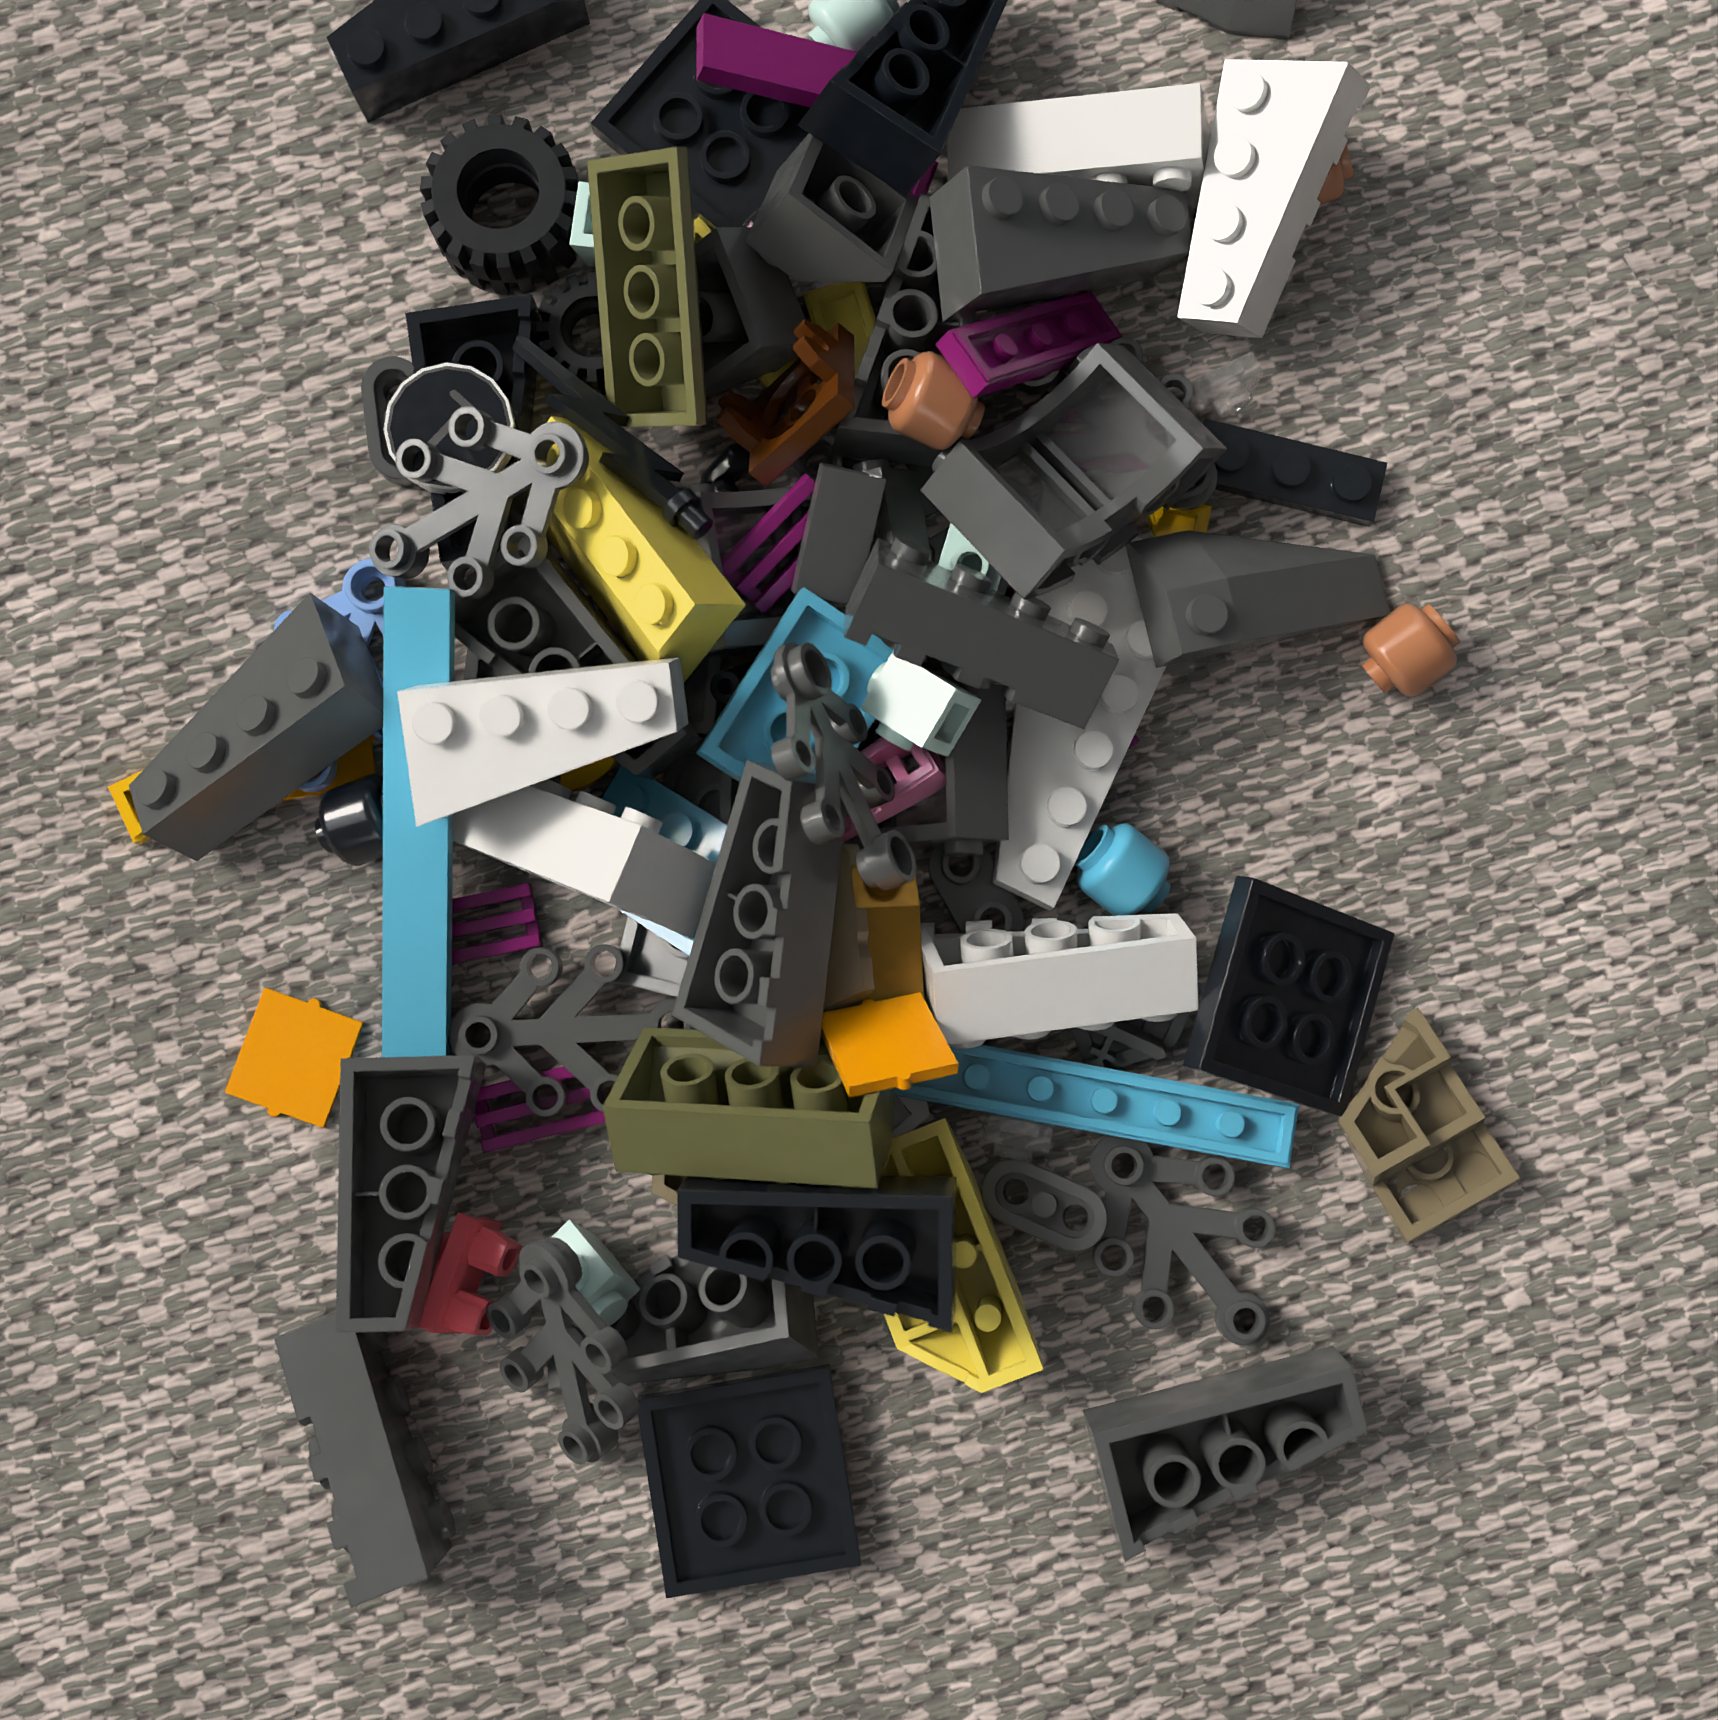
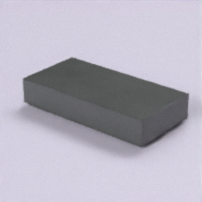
[791,463,886,604]

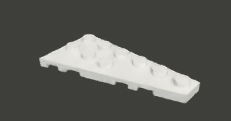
[992,489,1166,911]

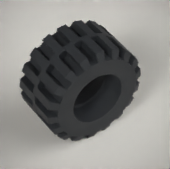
[420,114,579,295]

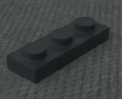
[1194,418,1387,527]

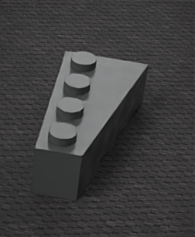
[455,535,701,780]
[672,760,846,1067]
[274,1313,456,1608]
[1083,1346,1368,1562]

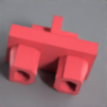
[419,1213,522,1335]

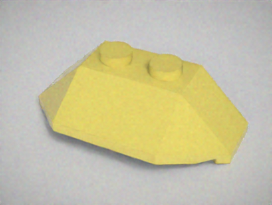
[882,1117,1044,1393]

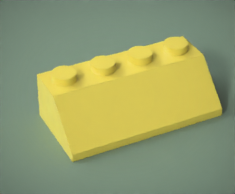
[525,416,746,682]

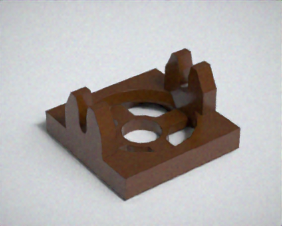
[717,319,855,486]

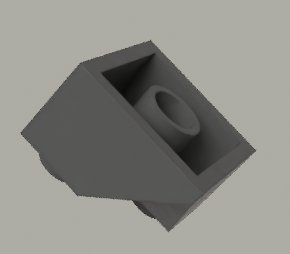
[745,134,918,283]

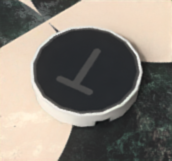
[383,363,516,495]

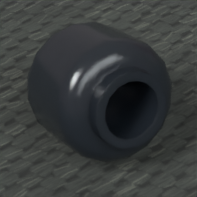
[315,773,383,866]

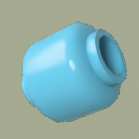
[1075,823,1170,916]

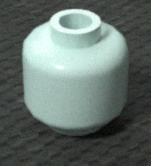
[807,0,900,52]

